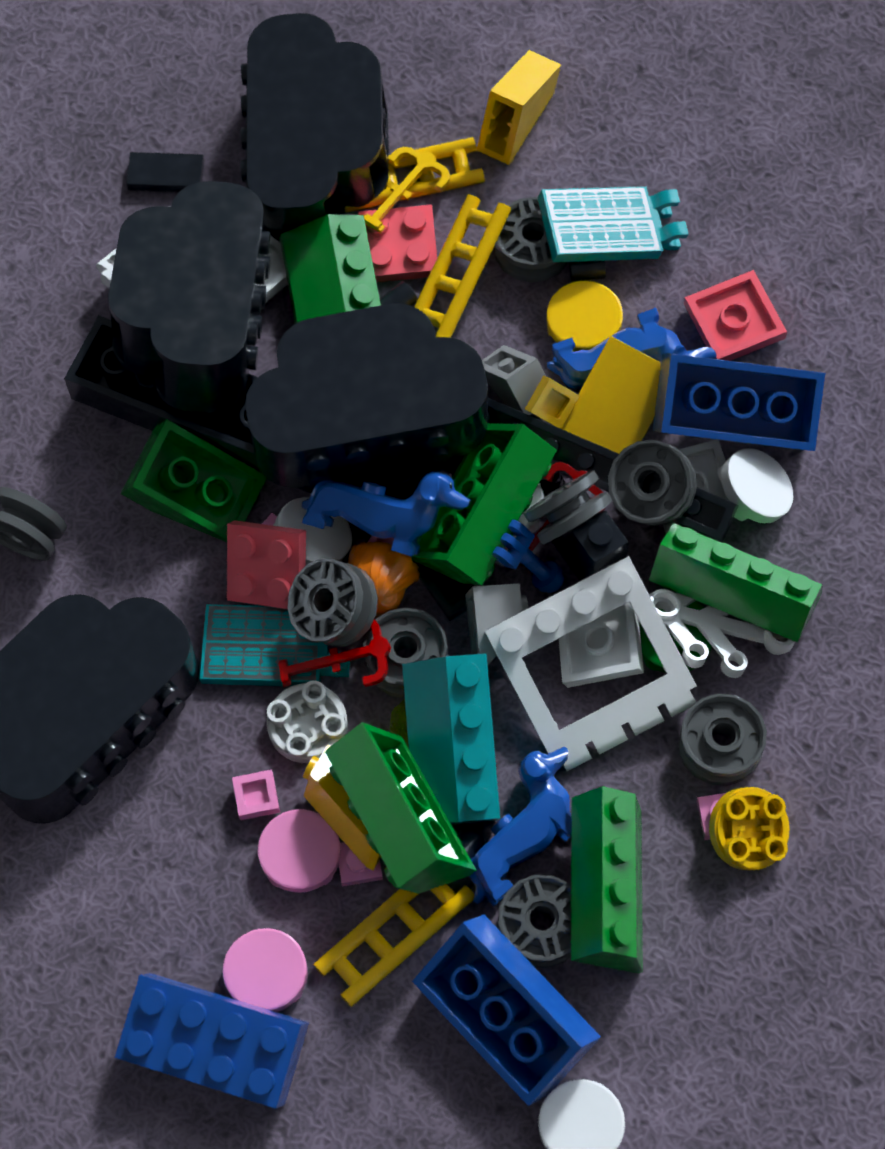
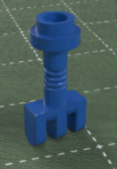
[492,519,564,593]

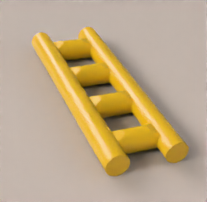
[345,137,485,213]
[414,194,512,338]
[313,884,474,1007]

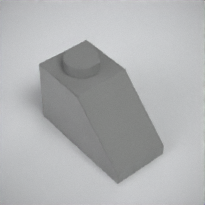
[482,345,546,416]
[465,584,528,665]

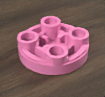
[258,809,341,893]
[223,928,308,1012]

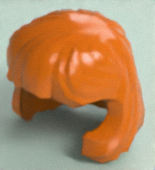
[348,541,420,618]

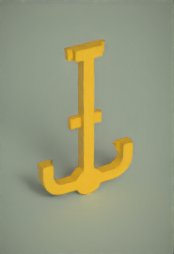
[364,147,450,233]

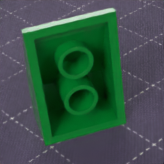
[120,419,266,542]

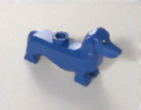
[547,308,717,390]
[302,472,471,556]
[469,746,572,907]

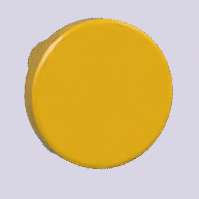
[547,281,623,352]
[709,787,789,870]

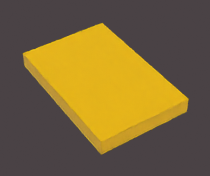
[562,335,661,454]

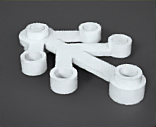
[649,589,795,678]

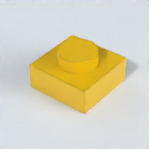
[525,375,580,429]

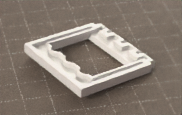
[485,556,697,771]

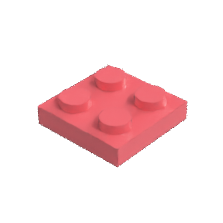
[358,205,437,282]
[684,270,787,361]
[227,520,306,609]

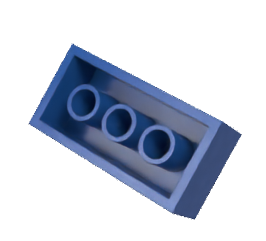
[652,353,826,451]
[412,914,601,1106]
[114,973,309,1109]

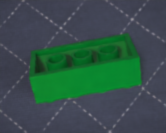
[280,214,381,324]
[411,424,557,586]
[649,523,822,643]
[324,722,477,894]
[571,786,643,973]

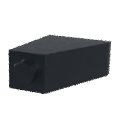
[552,511,629,581]

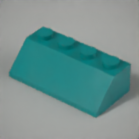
[402,653,500,825]

